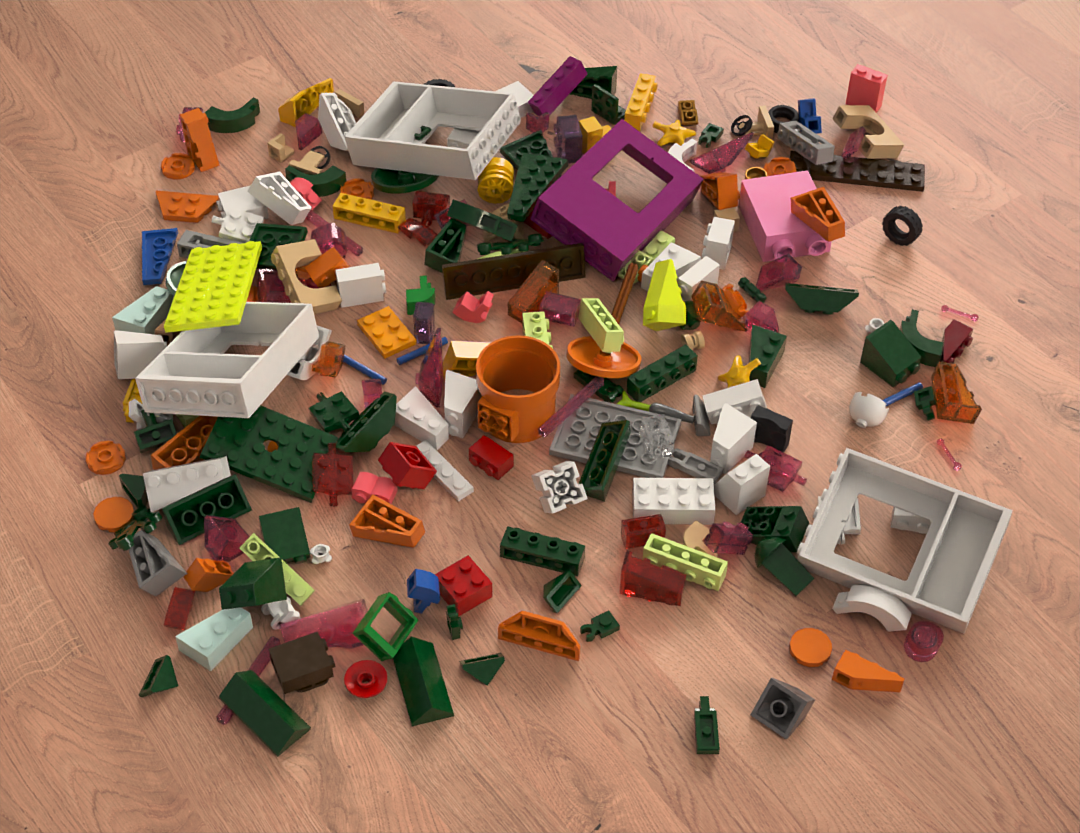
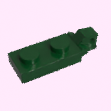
[694,696,720,754]

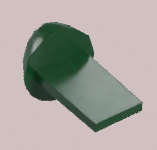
[754,537,814,596]

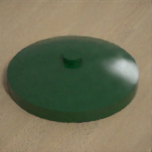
[371,168,439,194]

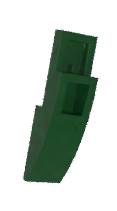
[446,199,518,242]

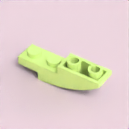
[618,230,675,284]
[239,533,315,606]

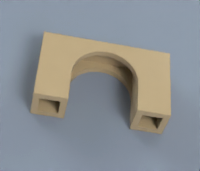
[833,105,904,159]
[271,239,342,314]

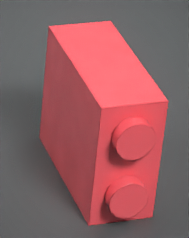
[845,64,888,113]

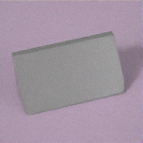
[692,395,711,436]

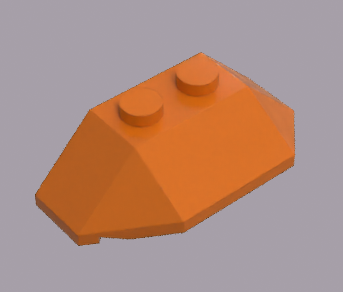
[498,611,581,661]

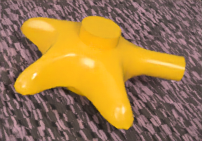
[653,120,696,146]
[718,355,761,388]

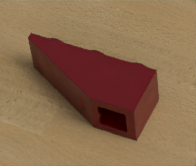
[940,319,973,373]

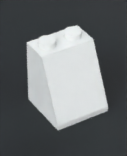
[114,330,167,379]
[444,370,481,438]
[710,403,757,474]
[714,454,770,515]

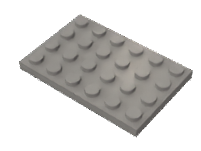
[549,394,682,478]

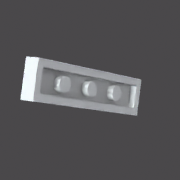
[416,440,474,501]

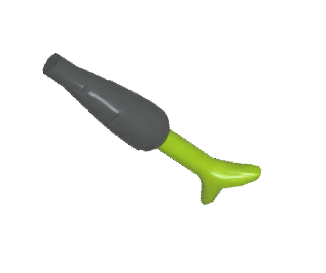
[617,391,695,423]

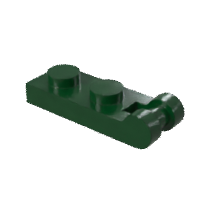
[574,369,624,403]

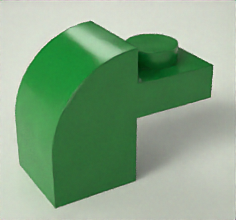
[406,276,436,315]

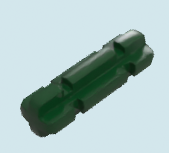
[738,277,767,304]

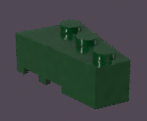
[749,324,787,388]

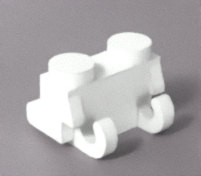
[261,596,300,630]

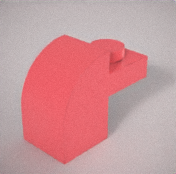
[290,177,322,213]
[452,291,494,323]

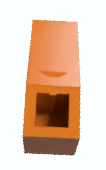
[832,650,905,693]

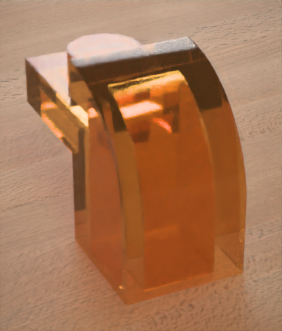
[312,341,346,378]

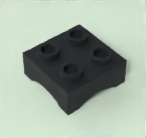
[751,405,793,455]

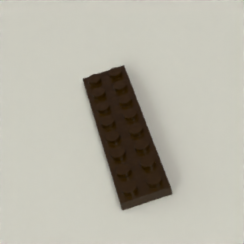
[790,151,925,192]
[442,243,586,300]

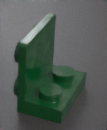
[591,84,626,125]

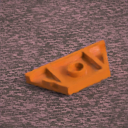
[156,190,219,223]

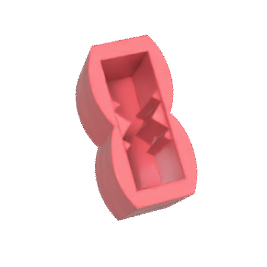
[351,472,398,504]

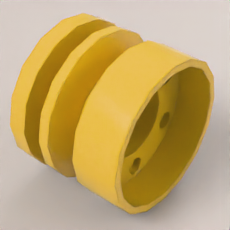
[477,157,514,204]

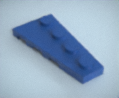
[142,228,178,285]

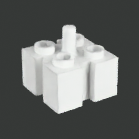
[531,461,588,514]

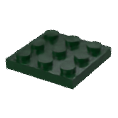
[249,223,308,271]

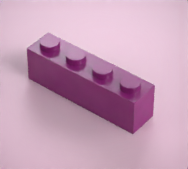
[528,56,587,120]

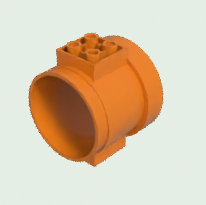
[476,335,560,443]

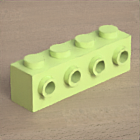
[578,298,624,353]
[522,311,553,349]
[642,533,728,591]

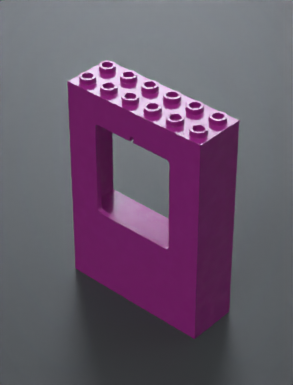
[530,119,704,282]

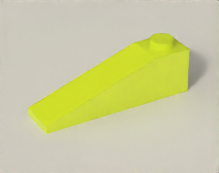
[643,259,686,331]

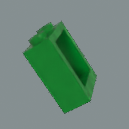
[352,592,419,661]

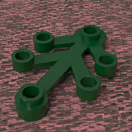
[477,233,544,255]
[108,505,162,551]

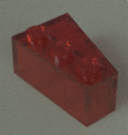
[620,550,687,606]

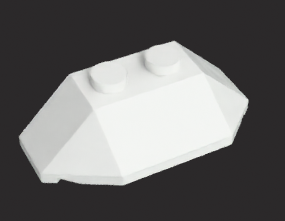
[318,93,356,151]

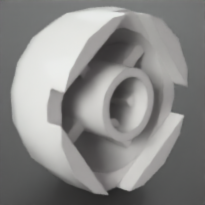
[849,392,889,428]

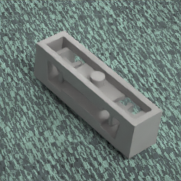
[778,121,835,165]
[177,230,242,258]

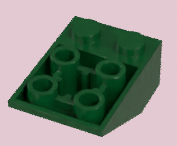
[735,506,809,552]

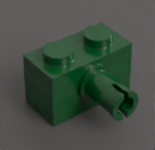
[134,409,177,453]

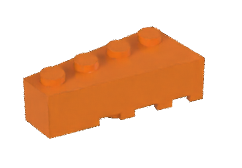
[151,416,218,470]

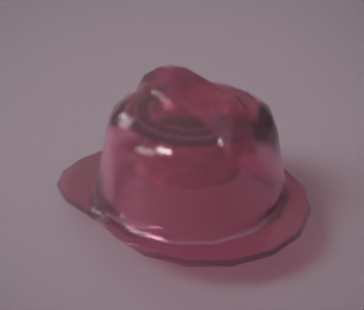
[904,621,944,662]

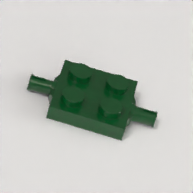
[308,391,360,434]

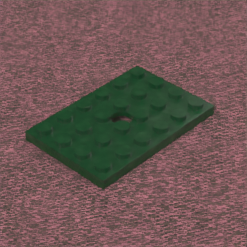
[200,405,338,503]

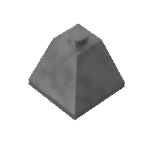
[750,678,815,739]

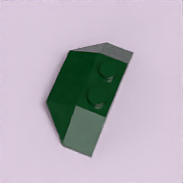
[785,283,859,315]
[334,391,397,452]

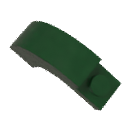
[205,97,260,133]
[285,165,347,197]
[900,309,944,368]

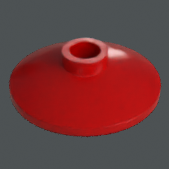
[344,660,388,698]

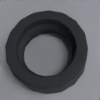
[768,105,799,134]

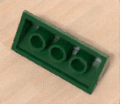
[579,420,631,502]
[162,474,252,545]
[393,636,454,726]
[219,670,311,757]

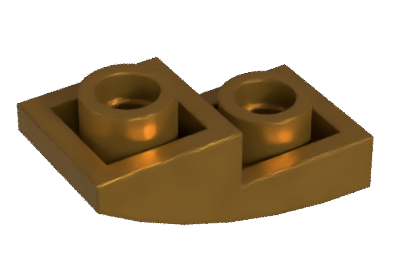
[678,100,698,125]

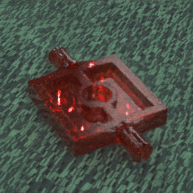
[312,442,354,507]

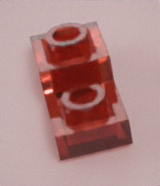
[398,218,438,247]
[164,587,196,631]

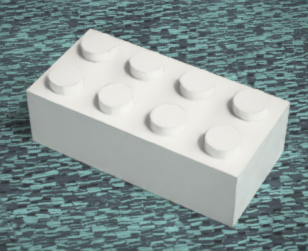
[632,478,715,525]

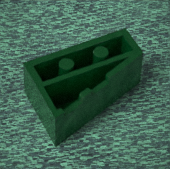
[570,66,618,99]
[424,218,467,273]

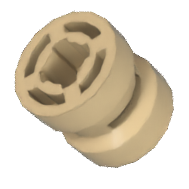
[681,331,705,350]

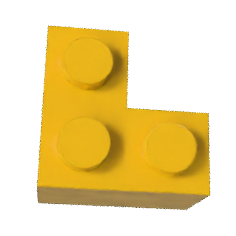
[578,116,611,154]

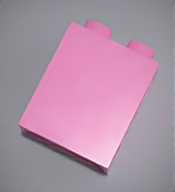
[739,171,832,262]

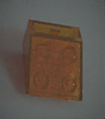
[691,280,748,332]

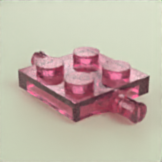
[744,445,807,492]

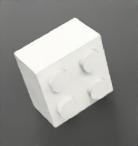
[702,217,735,270]

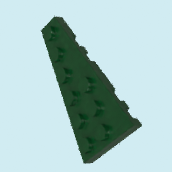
[500,130,561,180]
[507,153,568,222]

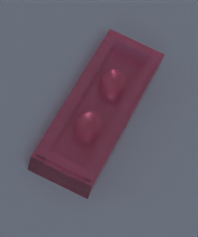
[841,126,866,160]

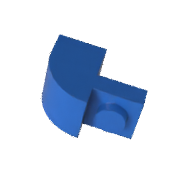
[798,98,822,133]
[407,569,440,614]

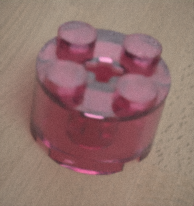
[311,223,348,259]

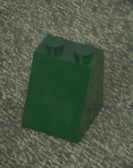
[860,319,921,388]
[259,507,310,564]
[219,558,287,610]

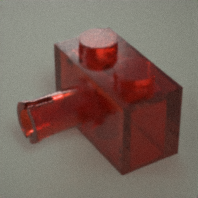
[412,191,450,227]

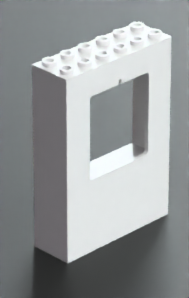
[345,82,521,180]
[135,302,319,418]
[797,448,1013,634]

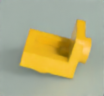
[745,134,774,159]

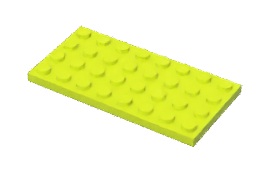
[164,241,262,333]

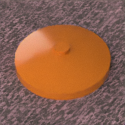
[566,336,641,378]

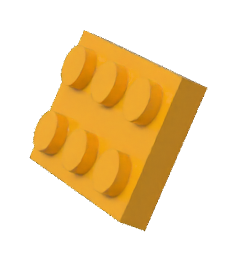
[357,306,416,359]

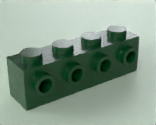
[626,344,698,402]
[500,526,585,577]

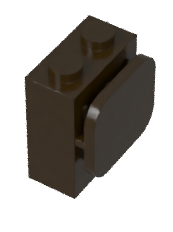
[268,631,336,694]

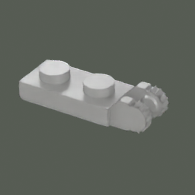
[668,448,723,484]

